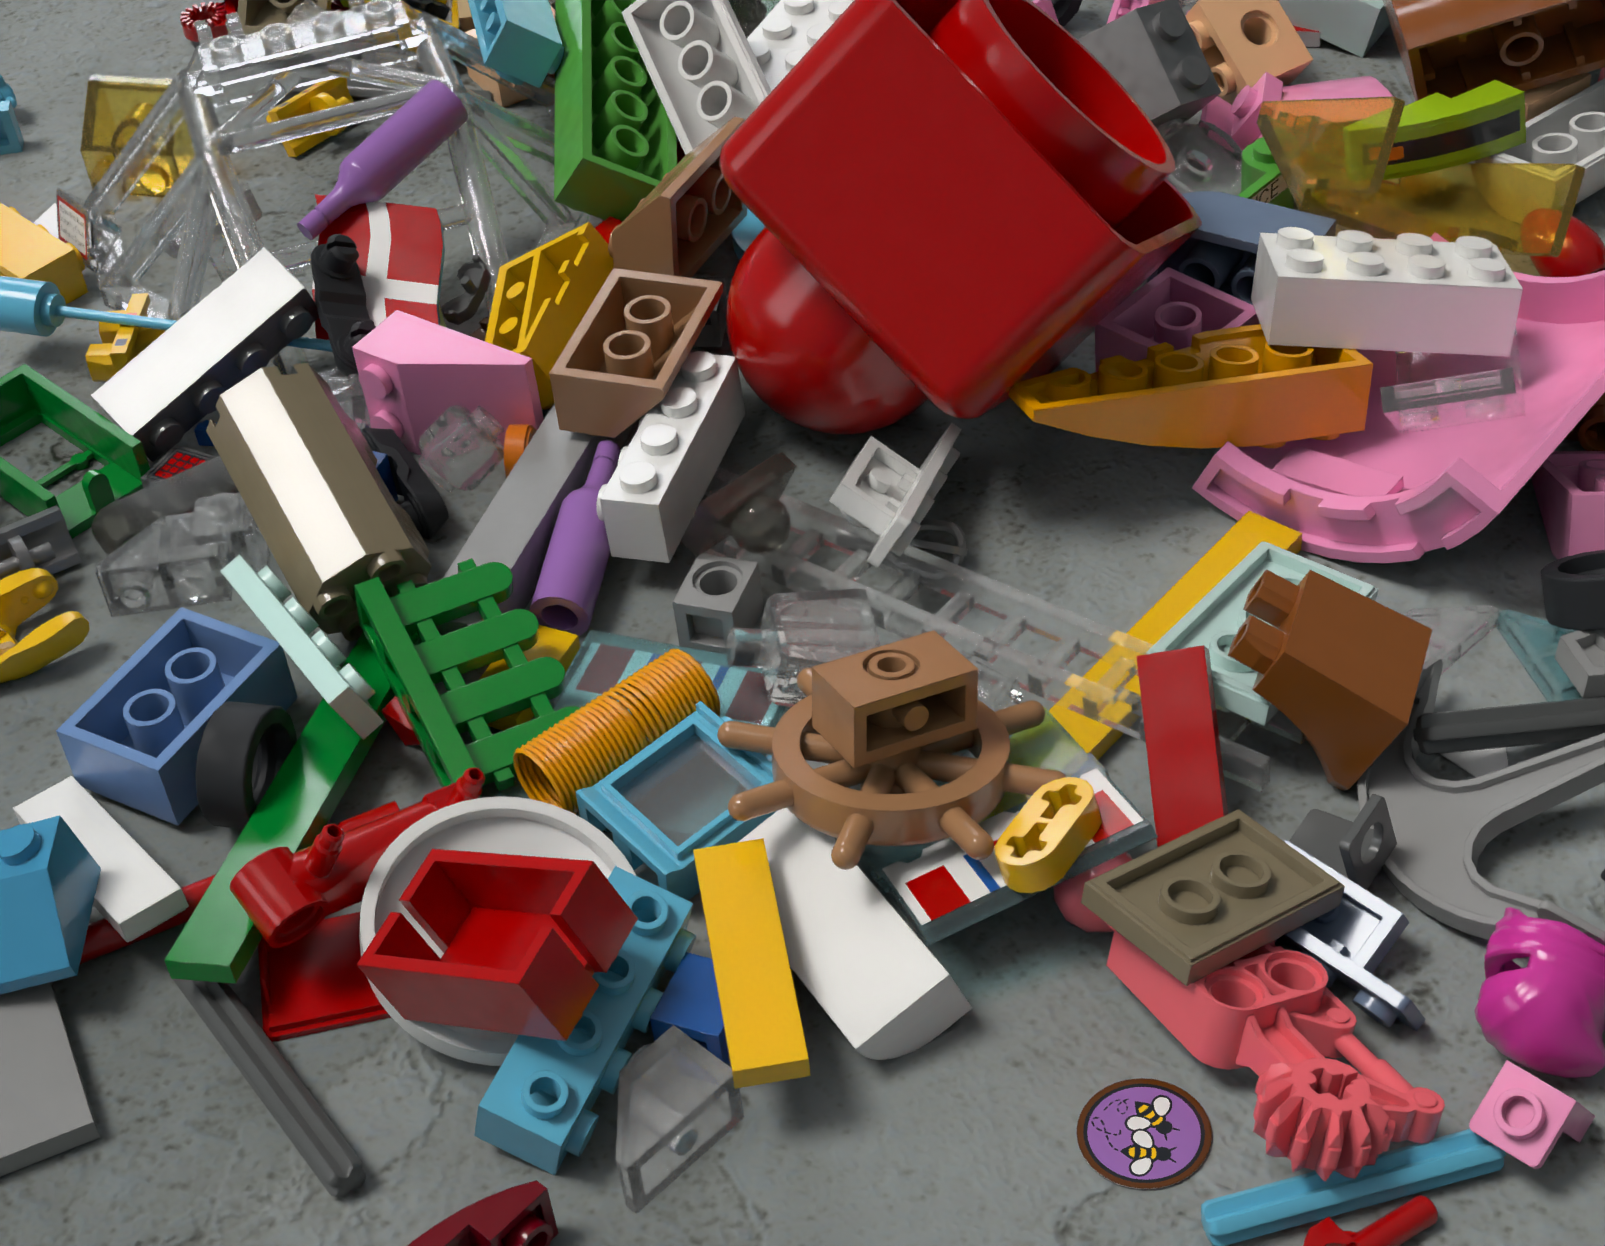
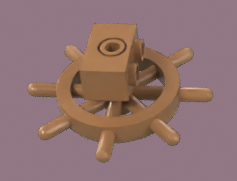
[717,630,1067,870]

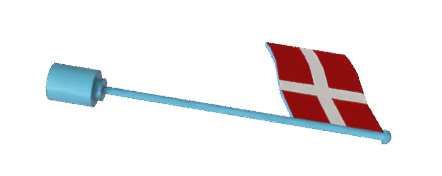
[0,194,445,352]

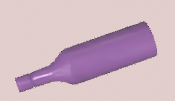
[297,79,468,240]
[529,440,621,636]

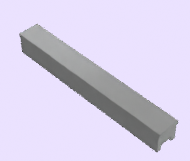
[436,403,638,673]

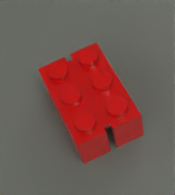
[356,849,638,1041]

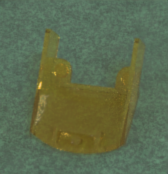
[1256,97,1585,257]

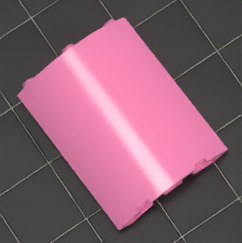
[1192,232,1605,563]

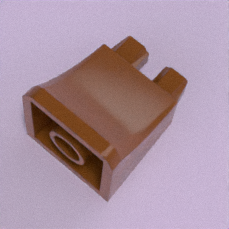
[1228,570,1433,791]

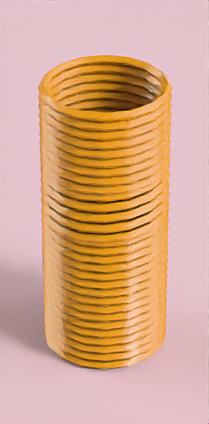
[513,649,720,815]

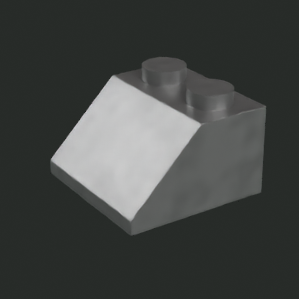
[1078,0,1222,130]

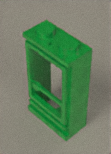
[0,364,156,539]

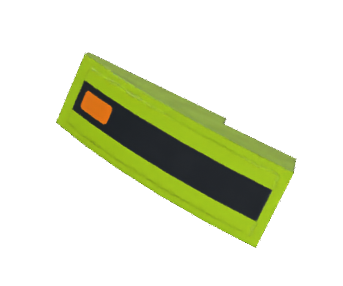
[1348,80,1526,183]

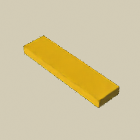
[693,838,811,1089]

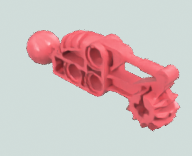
[1053,843,1445,1181]

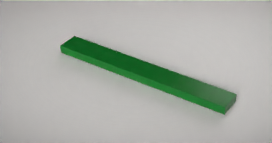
[164,632,422,984]

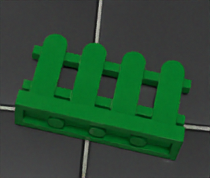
[354,558,580,798]

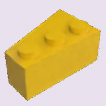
[485,222,614,410]

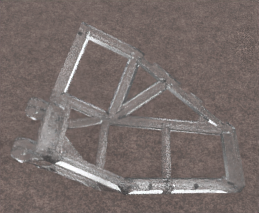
[81,0,591,406]

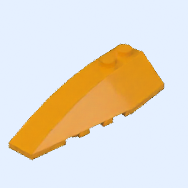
[1008,324,1373,449]

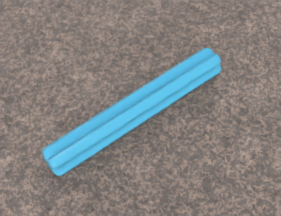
[1201,1129,1506,1246]

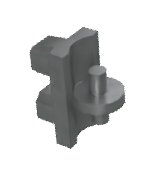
[0,505,82,580]

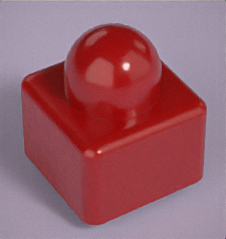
[720,0,1202,434]

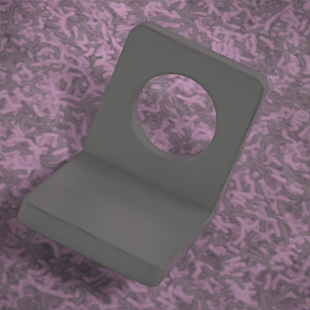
[1289,794,1397,890]

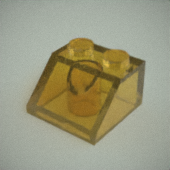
[80,75,208,199]

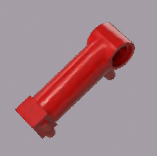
[230,767,485,948]

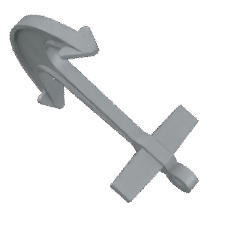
[1358,658,1605,946]

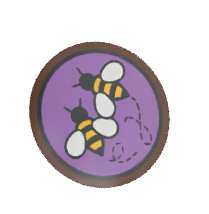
[1077,1078,1212,1189]

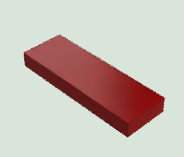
[1136,645,1228,848]

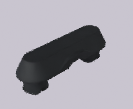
[310,234,376,378]
[362,428,449,540]

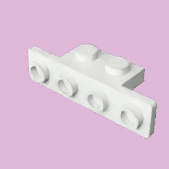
[829,423,962,568]

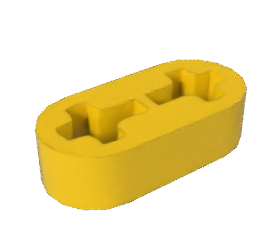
[994,777,1102,893]

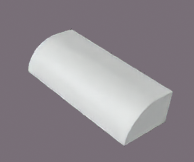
[738,808,972,1060]

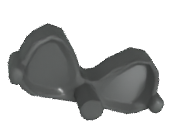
[441,255,491,325]

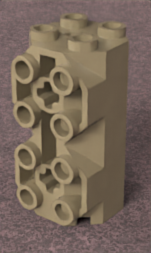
[206,363,432,641]

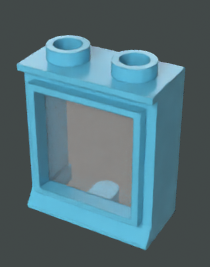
[576,701,776,900]

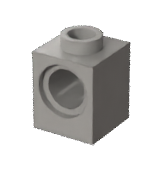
[672,553,764,657]

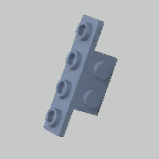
[1274,840,1426,1031]

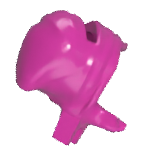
[1475,907,1605,1078]

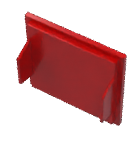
[258,912,391,1042]

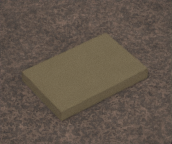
[1081,809,1345,986]

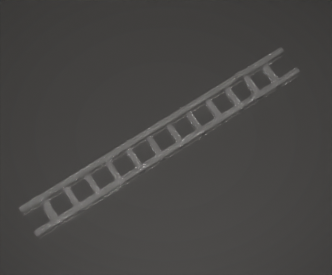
[586,442,1306,792]

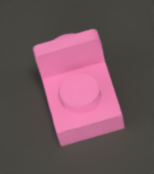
[1200,72,1283,154]
[1469,1060,1595,1169]

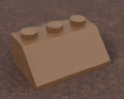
[608,117,747,278]
[549,268,723,438]

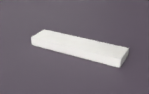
[13,776,189,942]

